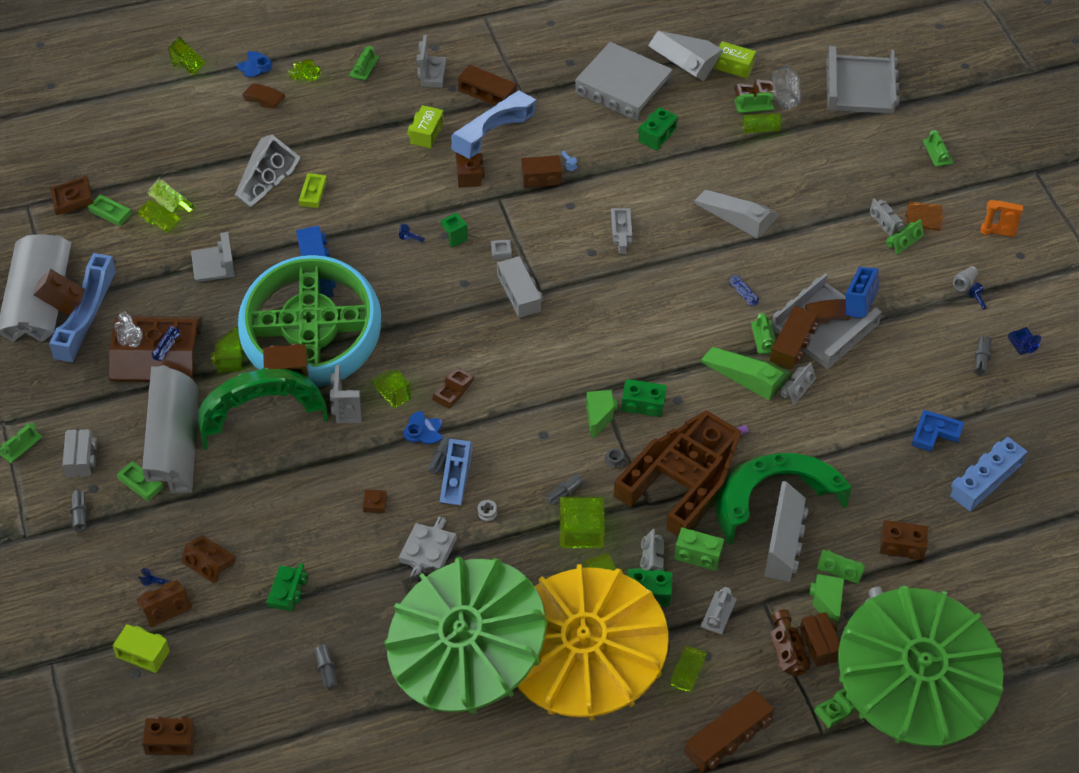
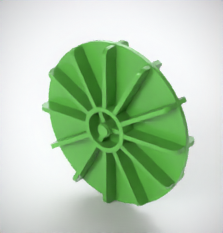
[385,557,548,714]
[838,586,1003,748]

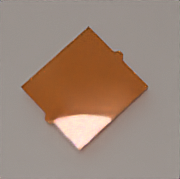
[905,201,943,231]

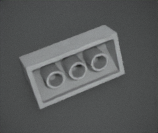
[764,481,808,582]

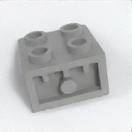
[417,35,446,88]
[191,232,235,282]
[330,365,362,423]

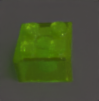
[560,497,605,548]

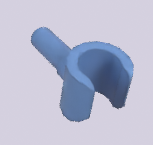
[561,151,577,172]

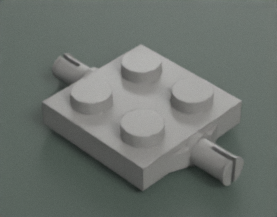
[399,517,457,581]

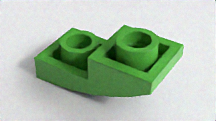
[814,688,857,728]

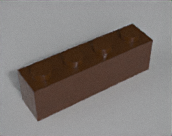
[684,690,774,773]

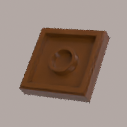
[50,176,94,216]

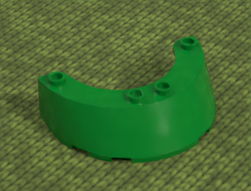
[197,368,328,450]
[715,453,852,545]

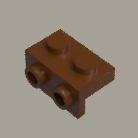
[136,580,192,627]

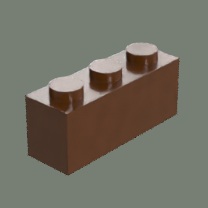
[458,64,517,106]
[770,306,819,370]

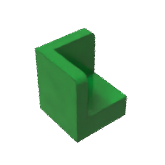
[440,213,468,248]

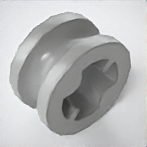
[477,500,497,521]

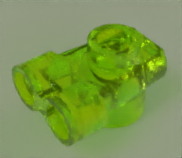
[288,59,321,81]

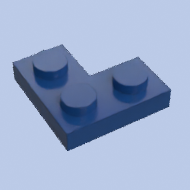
[911,410,964,452]

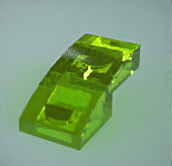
[136,199,181,234]
[669,645,707,693]

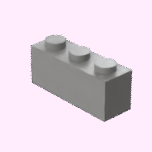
[497,256,543,318]

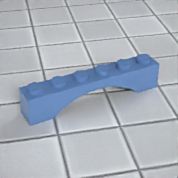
[451,90,536,159]
[49,253,116,363]

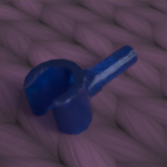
[398,224,425,242]
[969,282,987,310]
[138,568,170,586]

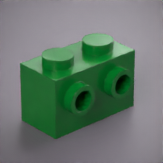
[638,107,678,151]
[621,379,667,417]
[627,568,672,607]

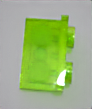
[148,178,195,213]

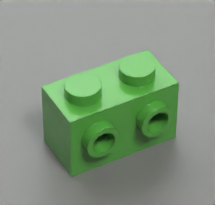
[674,528,724,571]

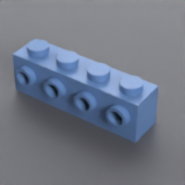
[950,437,1028,512]

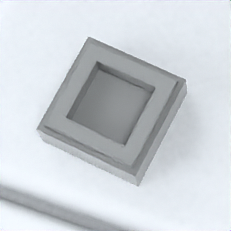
[491,240,512,260]

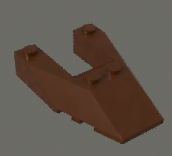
[613,410,741,537]

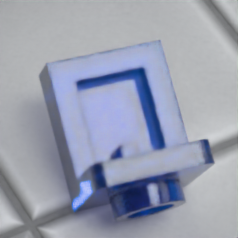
[1008,327,1042,355]

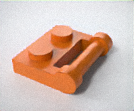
[980,200,1023,237]

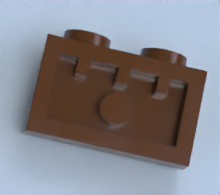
[182,535,236,583]

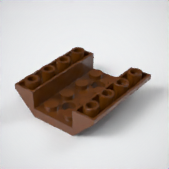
[109,315,203,382]

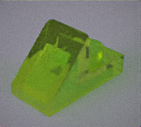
[167,36,206,76]

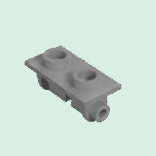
[870,198,904,236]
[780,363,816,405]
[640,529,664,571]
[701,587,737,635]

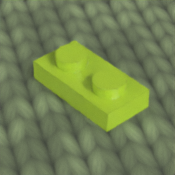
[299,173,327,208]

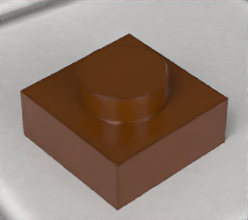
[363,490,387,513]

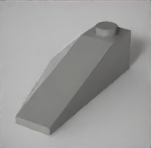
[648,31,723,81]
[235,134,301,207]
[694,190,779,239]

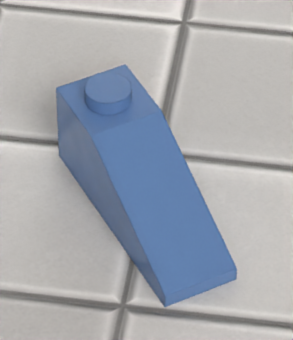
[440,439,473,505]

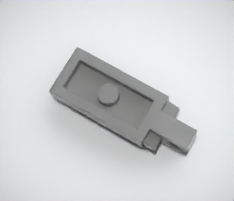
[611,208,632,254]

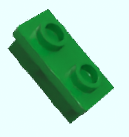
[267,563,308,612]

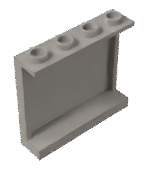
[575,42,673,121]
[827,46,899,114]
[772,273,882,369]

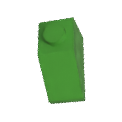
[586,390,617,438]
[809,574,844,626]

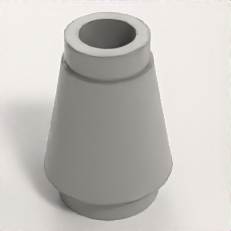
[953,266,978,292]

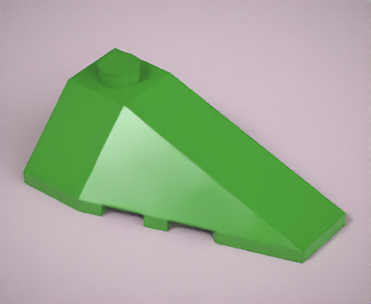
[701,347,792,401]

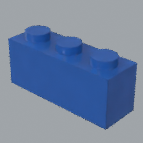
[846,267,879,318]

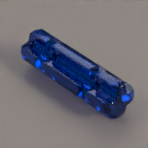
[729,274,759,306]
[151,326,180,361]

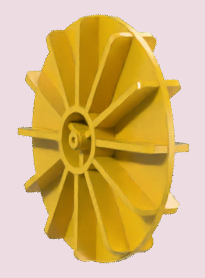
[517,564,669,721]

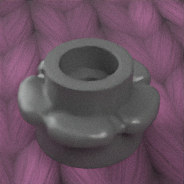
[604,448,625,468]

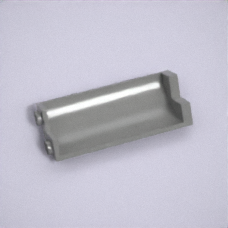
[0,234,72,342]
[142,365,199,493]

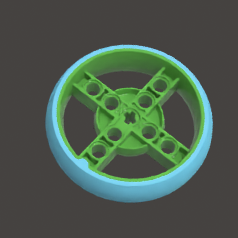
[238,255,381,387]

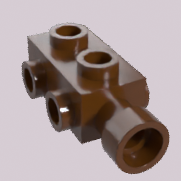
[770,609,810,677]

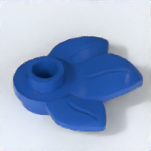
[236,51,272,77]
[404,411,443,444]

